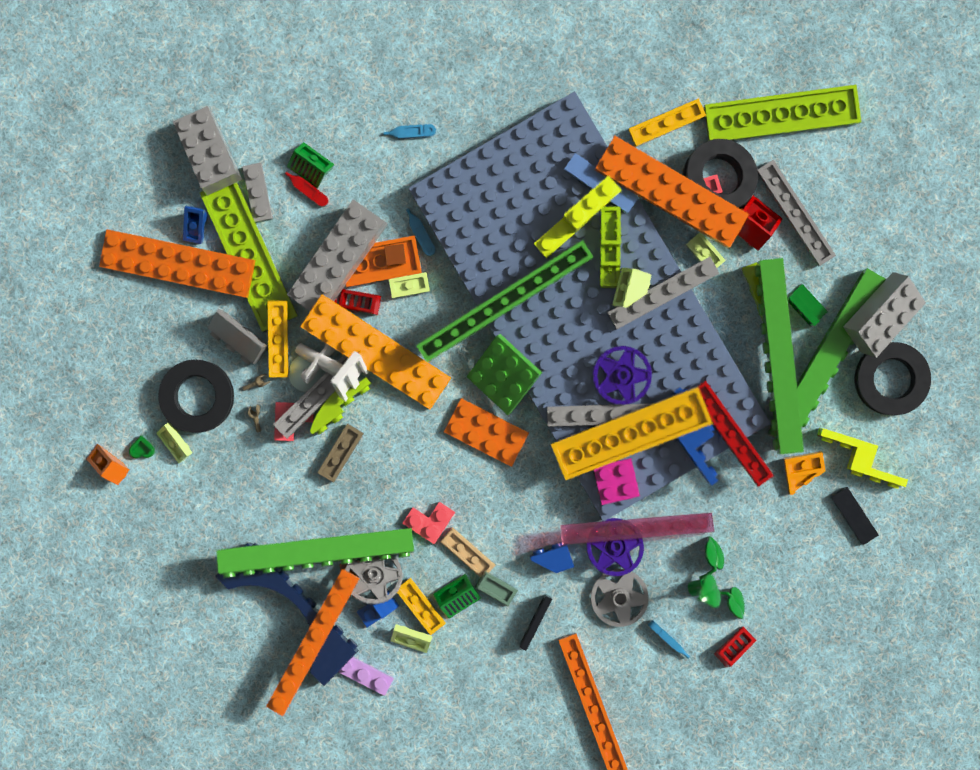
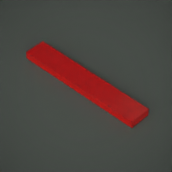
[698,381,774,487]

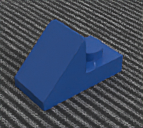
[183,206,208,244]
[357,590,399,628]

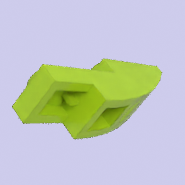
[310,377,372,435]

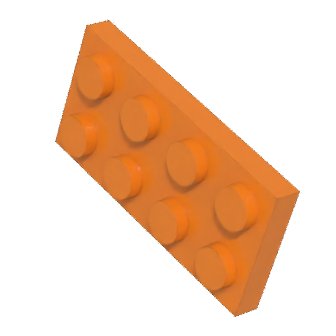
[346,235,422,288]
[444,398,529,467]

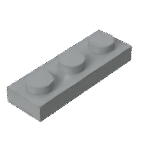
[242,162,273,223]

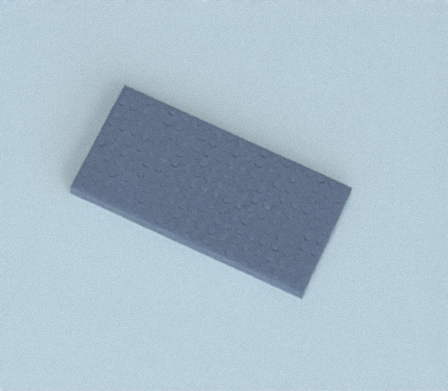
[409,91,771,521]

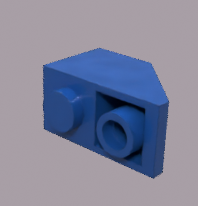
[530,542,574,573]

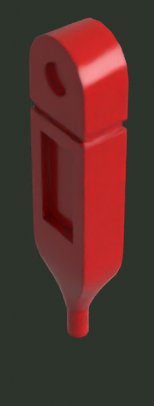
[285,172,329,207]

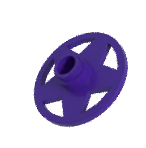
[593,346,652,405]
[586,518,644,576]

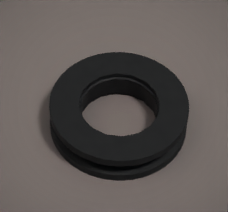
[683,139,758,208]
[854,342,931,415]
[158,359,234,433]

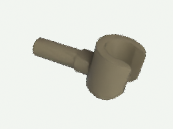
[242,374,270,391]
[248,404,261,433]

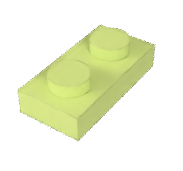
[686,232,726,268]
[389,272,430,298]
[156,422,192,463]
[391,624,432,653]

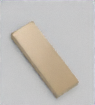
[440,527,496,577]

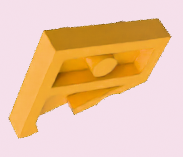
[783,451,825,495]

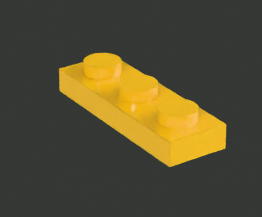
[397,577,446,636]

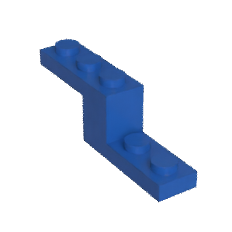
[672,387,718,486]

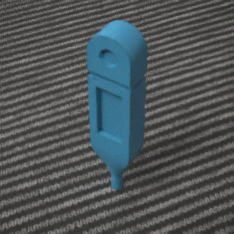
[384,124,436,139]
[406,209,435,256]
[648,620,690,659]

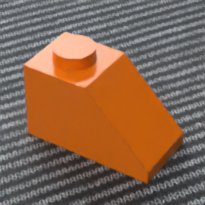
[86,444,129,485]

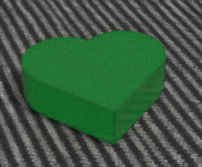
[129,435,155,458]

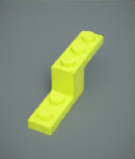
[534,176,621,259]
[817,428,908,489]

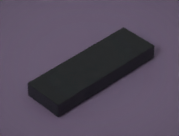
[830,487,879,545]
[519,594,552,651]

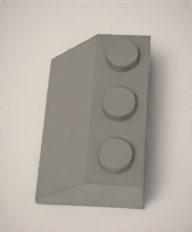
[208,309,268,365]

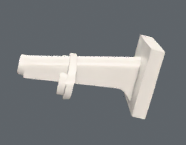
[295,343,369,401]

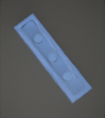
[564,153,639,214]

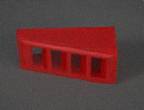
[339,289,381,315]
[714,626,757,668]

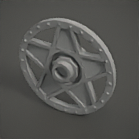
[345,555,403,604]
[591,569,649,627]

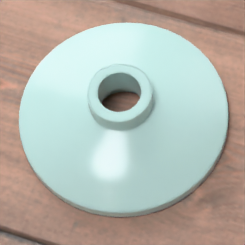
[288,356,326,392]

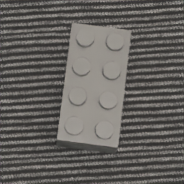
[173,106,242,196]
[843,272,926,358]

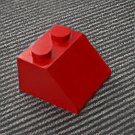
[738,195,783,251]

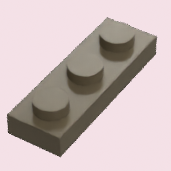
[317,423,364,483]

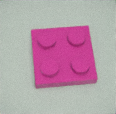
[594,458,640,505]

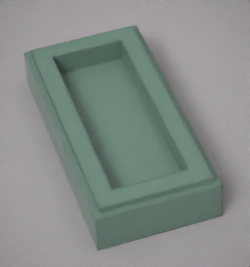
[475,571,518,607]

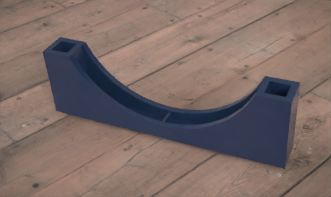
[215,542,359,686]

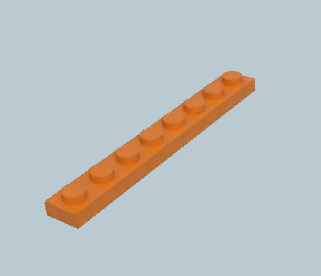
[266,569,360,716]
[558,633,628,770]

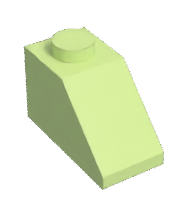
[612,268,651,308]

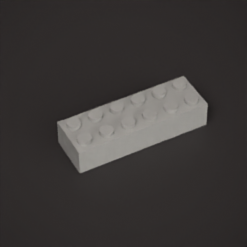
[287,199,388,311]

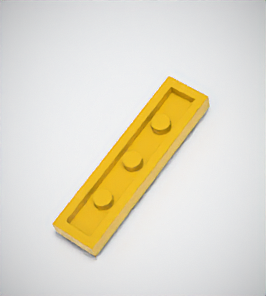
[628,98,706,147]
[268,300,288,377]

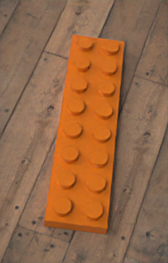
[595,136,749,249]
[99,229,256,298]

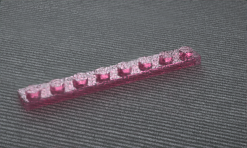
[560,513,715,545]

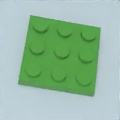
[466,334,542,415]

